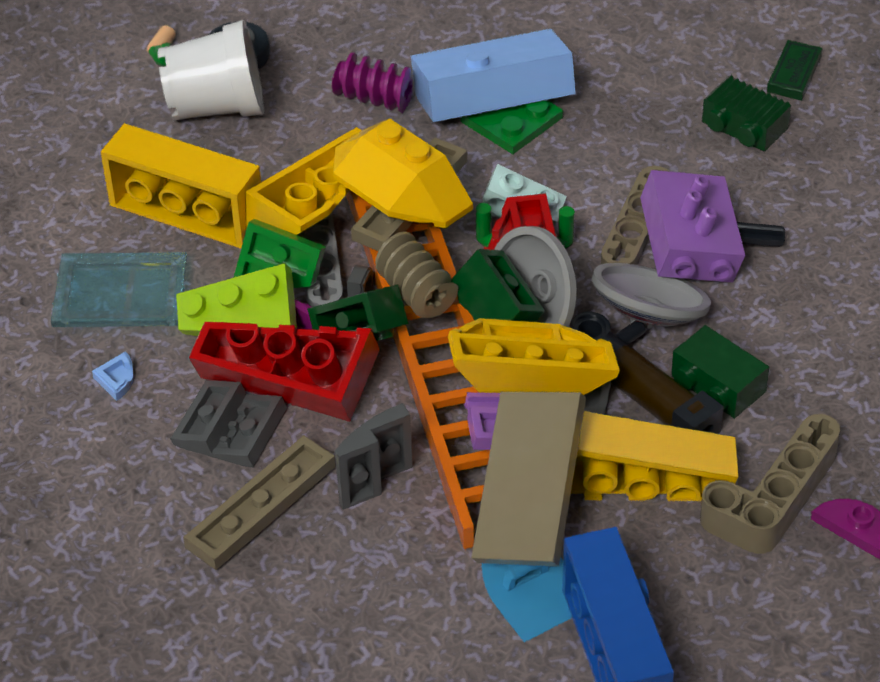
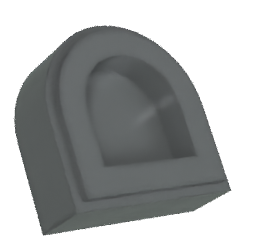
[347,265,374,297]

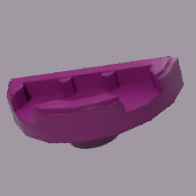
[811,498,880,559]

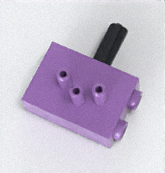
[640,170,786,282]

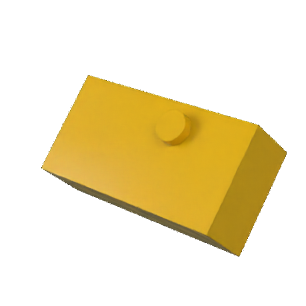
[100,123,261,248]

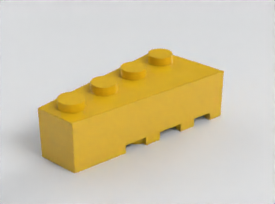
[571,411,739,501]

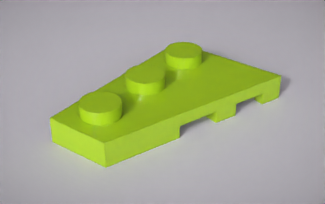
[176,263,297,336]

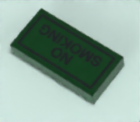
[767,40,823,101]

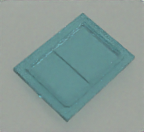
[51,252,187,327]

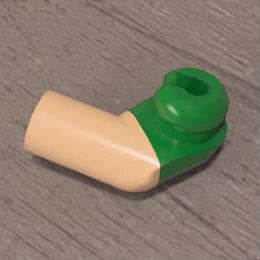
[147,25,176,67]

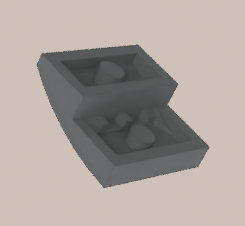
[170,380,287,468]
[335,403,413,510]

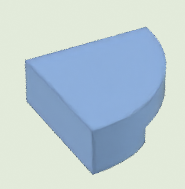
[92,351,134,401]

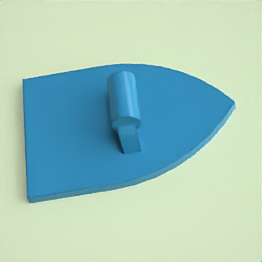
[482,558,572,642]

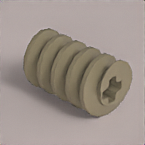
[375,231,458,318]

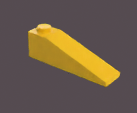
[245,127,362,235]

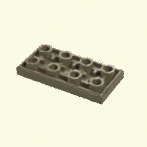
[471,392,586,567]

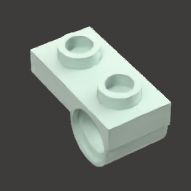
[482,164,567,227]

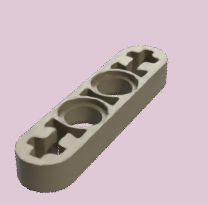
[601,166,670,265]

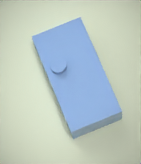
[411,29,576,122]

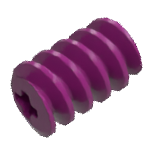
[331,52,413,113]

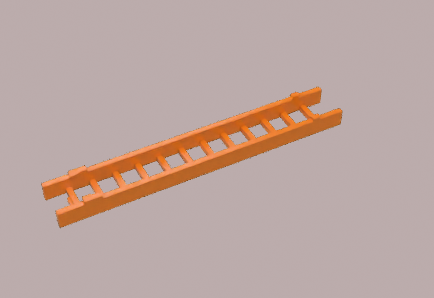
[346,190,490,549]

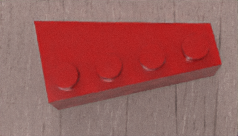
[189,322,380,422]

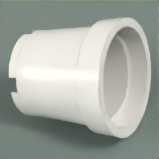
[158,20,264,121]

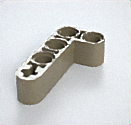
[700,414,840,554]

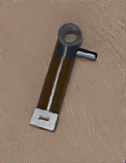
[569,312,724,434]

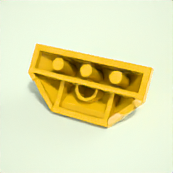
[333,118,473,228]
[448,318,620,395]

